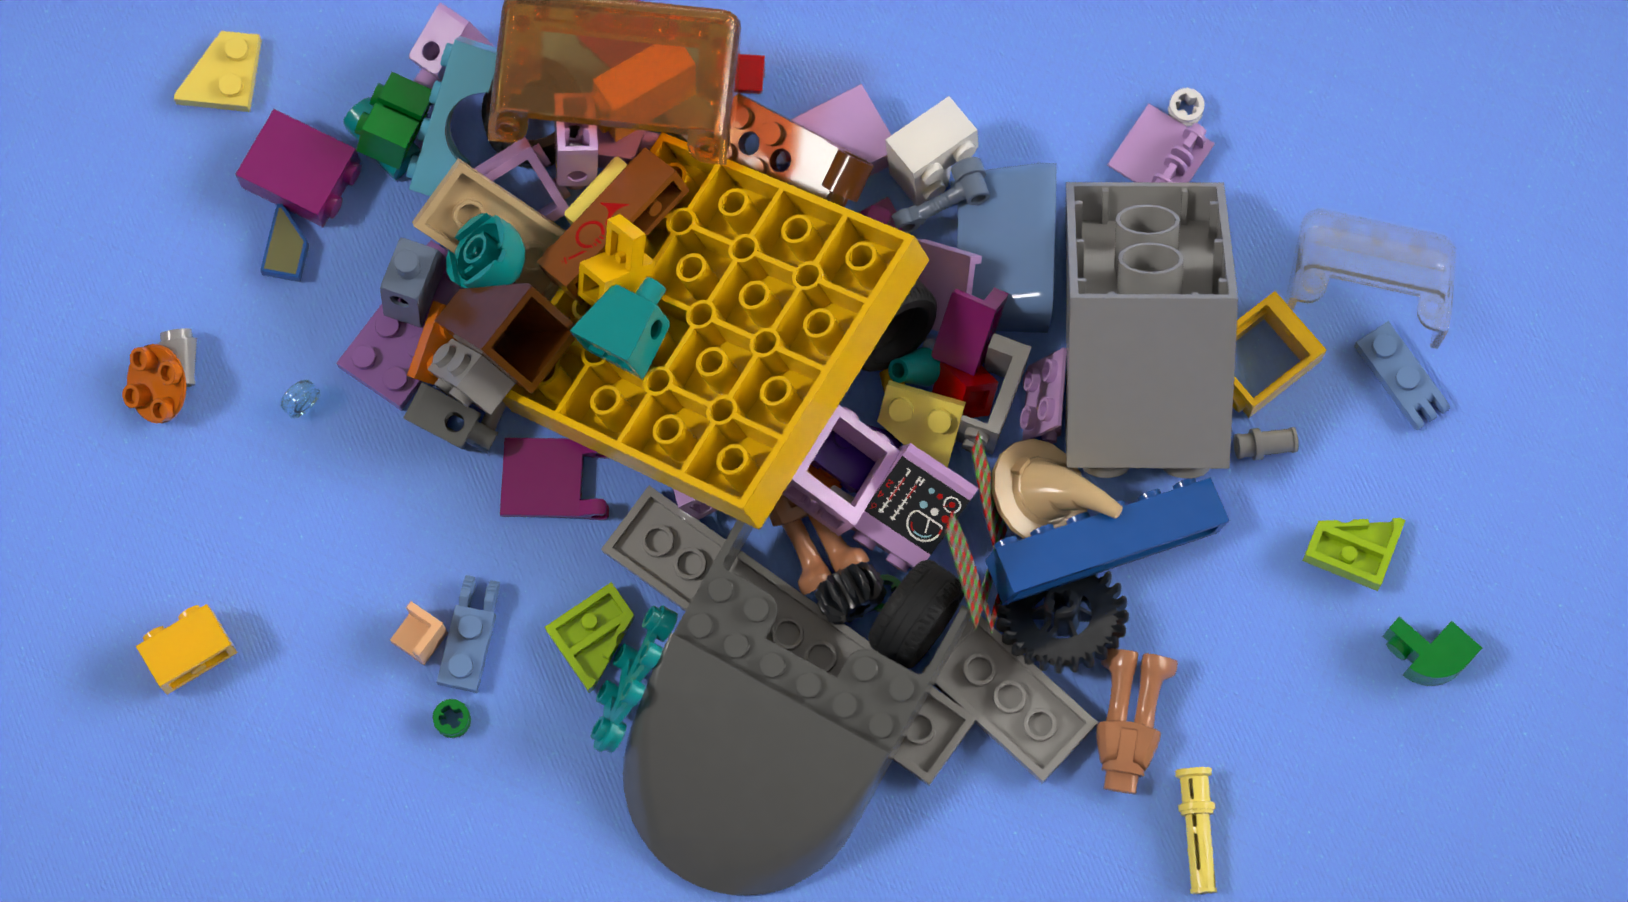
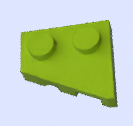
[1302,518,1406,591]
[544,582,635,693]

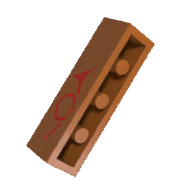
[536,147,690,306]

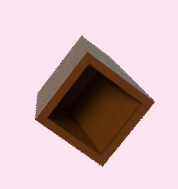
[434,283,576,394]

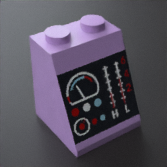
[851,443,978,573]

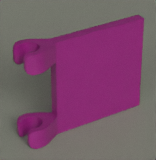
[500,438,609,520]

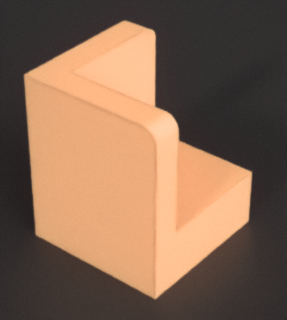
[390,601,448,665]

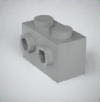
[427,338,515,415]

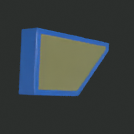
[260,203,309,282]

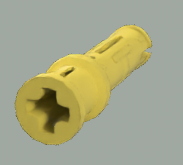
[1175,767,1217,894]

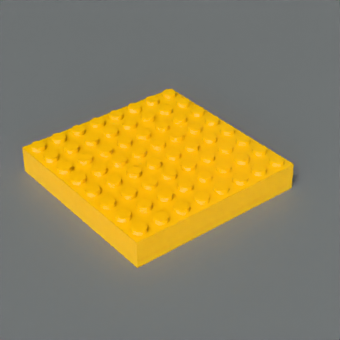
[502,132,929,530]

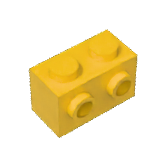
[136,604,238,695]

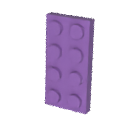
[337,240,464,411]

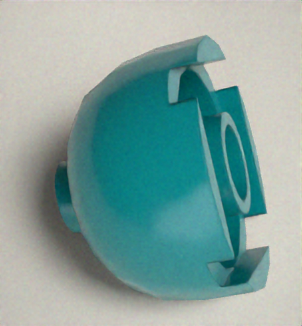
[446,213,525,289]

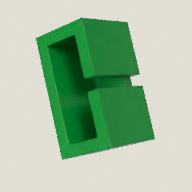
[354,72,432,170]

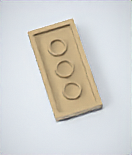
[412,158,566,301]

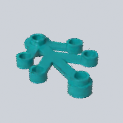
[591,605,678,753]

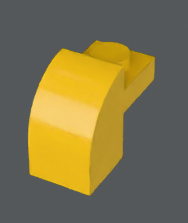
[577,214,655,306]

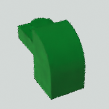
[1382,616,1482,686]

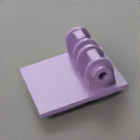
[1107,104,1215,183]
[1020,348,1067,444]

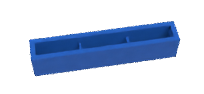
[985,477,1230,605]

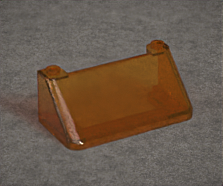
[488,0,741,165]

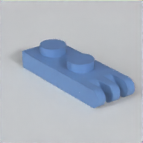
[1354,321,1450,430]

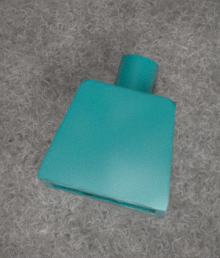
[570,276,670,379]

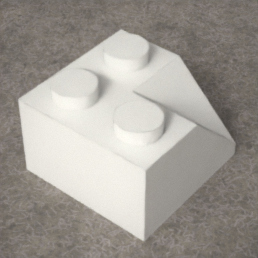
[885,96,979,205]

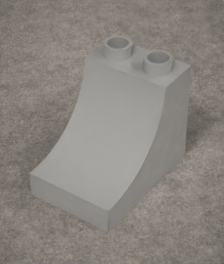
[1065,182,1238,478]

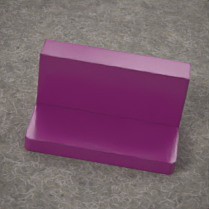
[931,287,1009,376]

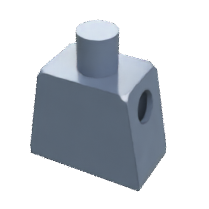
[380,237,446,328]

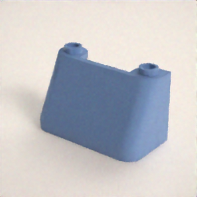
[951,163,1056,333]

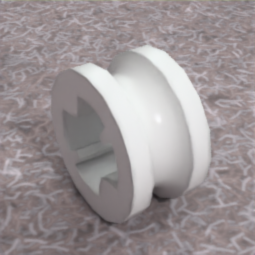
[1168,88,1205,127]

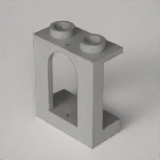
[955,333,1031,455]

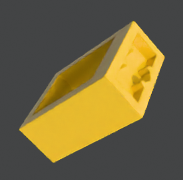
[1233,291,1327,418]

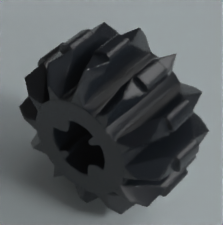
[815,562,887,625]

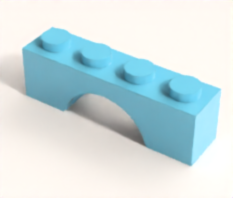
[406,36,505,196]

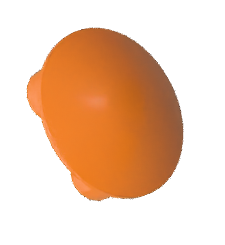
[122,344,186,423]

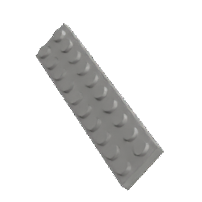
[601,486,977,786]

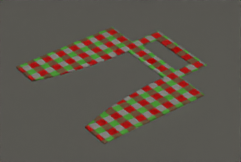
[945,432,1007,633]

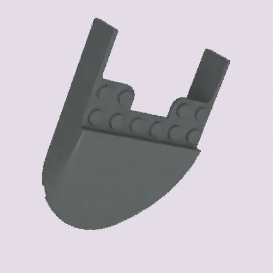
[623,519,971,895]

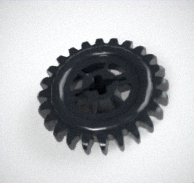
[996,571,1129,673]

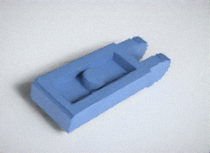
[437,575,500,693]

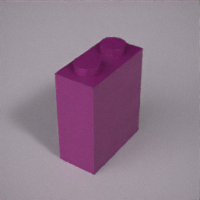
[235,109,362,227]

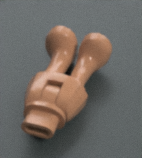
[769,470,870,595]
[1096,649,1178,794]

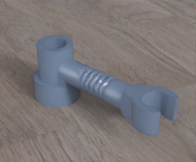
[892,157,990,233]

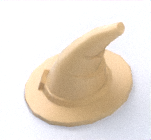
[992,439,1123,539]

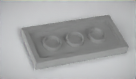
[922,616,1098,784]

